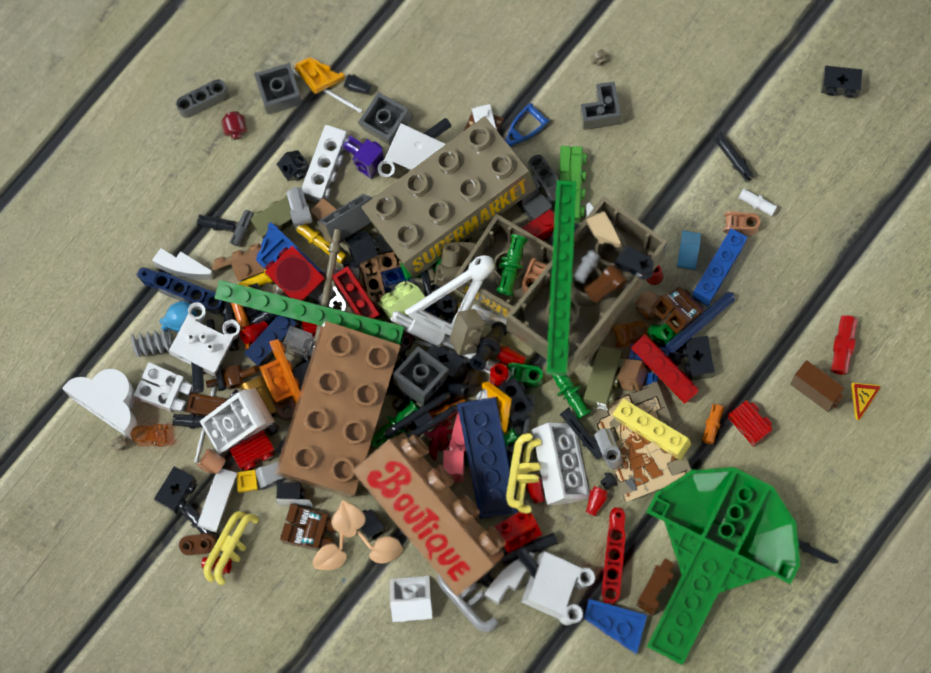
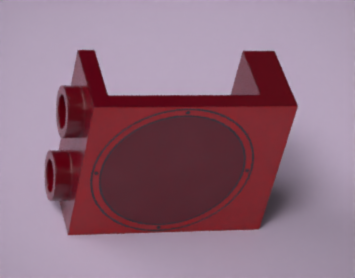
[264,246,325,301]

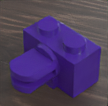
[343,136,384,180]

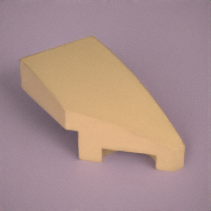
[586,212,621,248]

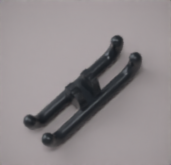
[385,391,458,438]

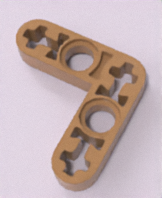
[360,252,401,311]

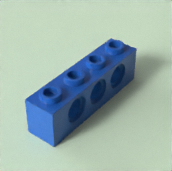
[692,228,748,307]

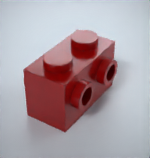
[494,511,543,553]

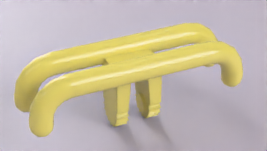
[506,433,542,513]
[204,511,259,585]

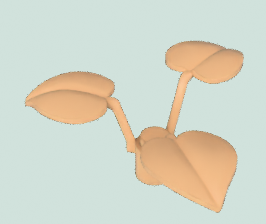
[313,500,404,570]

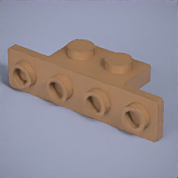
[211,243,265,281]

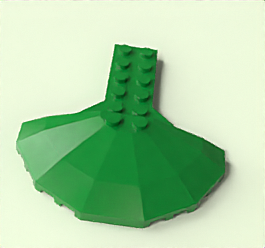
[646,467,800,665]

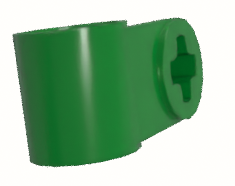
[648,323,681,350]
[508,363,544,388]

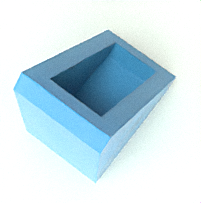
[677,230,701,270]

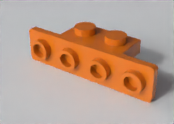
[260,339,300,406]

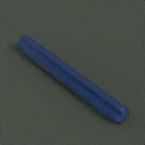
[665,292,735,353]

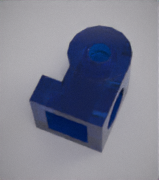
[380,266,410,293]

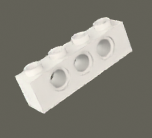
[302,125,348,203]

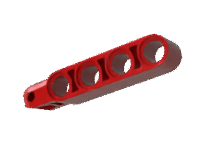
[601,507,625,605]

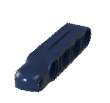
[136,267,223,315]

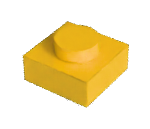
[236,470,258,493]

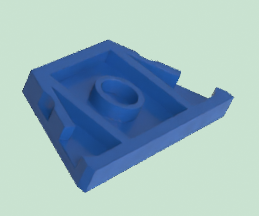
[256,222,322,274]

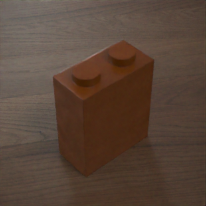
[790,360,844,412]

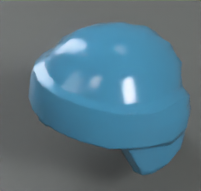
[159,301,197,333]

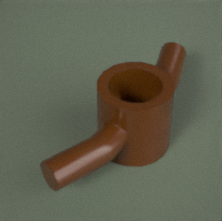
[206,365,260,390]

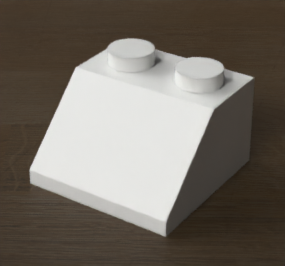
[390,576,432,622]

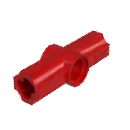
[830,315,858,375]

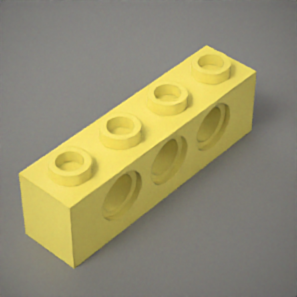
[612,399,691,460]

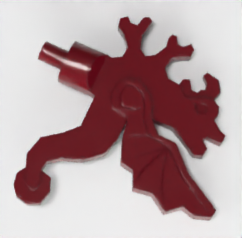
[419,415,453,461]

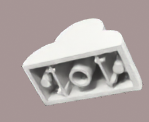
[62,369,137,440]
[200,388,275,455]

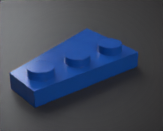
[584,599,647,654]

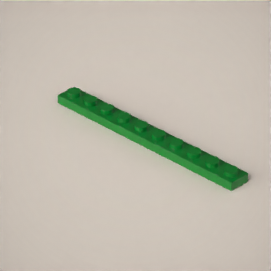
[546,180,577,375]
[215,280,405,345]

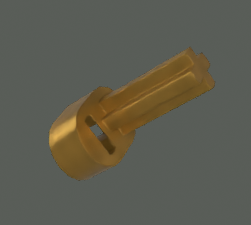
[240,376,277,415]

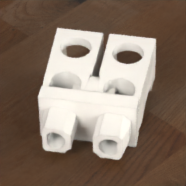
[133,362,192,413]

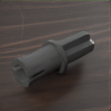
[229,210,254,247]

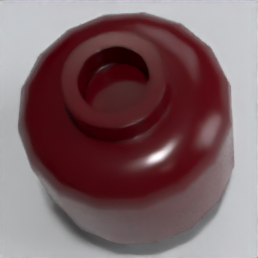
[221,111,247,140]

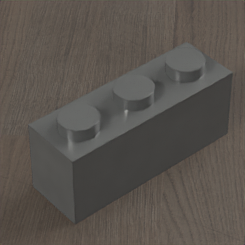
[317,194,372,244]

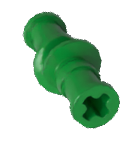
[496,234,528,296]
[552,375,592,419]
[371,400,420,450]

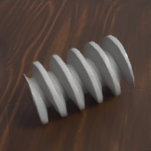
[131,328,173,357]

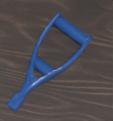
[505,103,550,147]

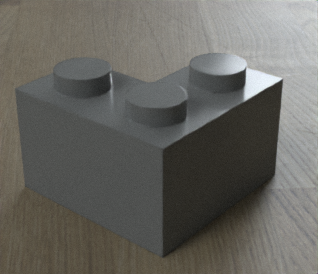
[580,81,621,130]
[516,175,553,222]

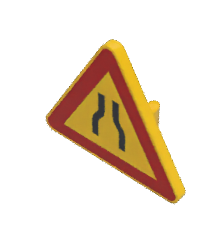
[851,382,880,420]

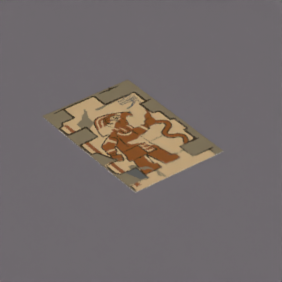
[590,381,691,502]

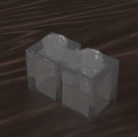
[283,326,315,361]

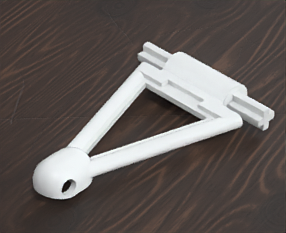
[391,256,495,349]

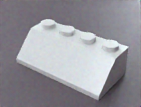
[532,423,589,505]

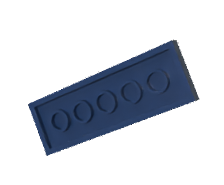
[457,396,519,519]

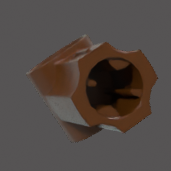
[585,264,627,303]

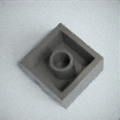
[254,63,302,115]
[358,92,413,145]
[393,347,449,406]

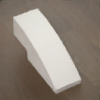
[152,248,214,280]
[198,468,237,532]
[484,553,534,605]

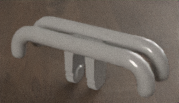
[438,574,498,632]

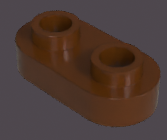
[269,392,295,420]
[179,533,217,555]

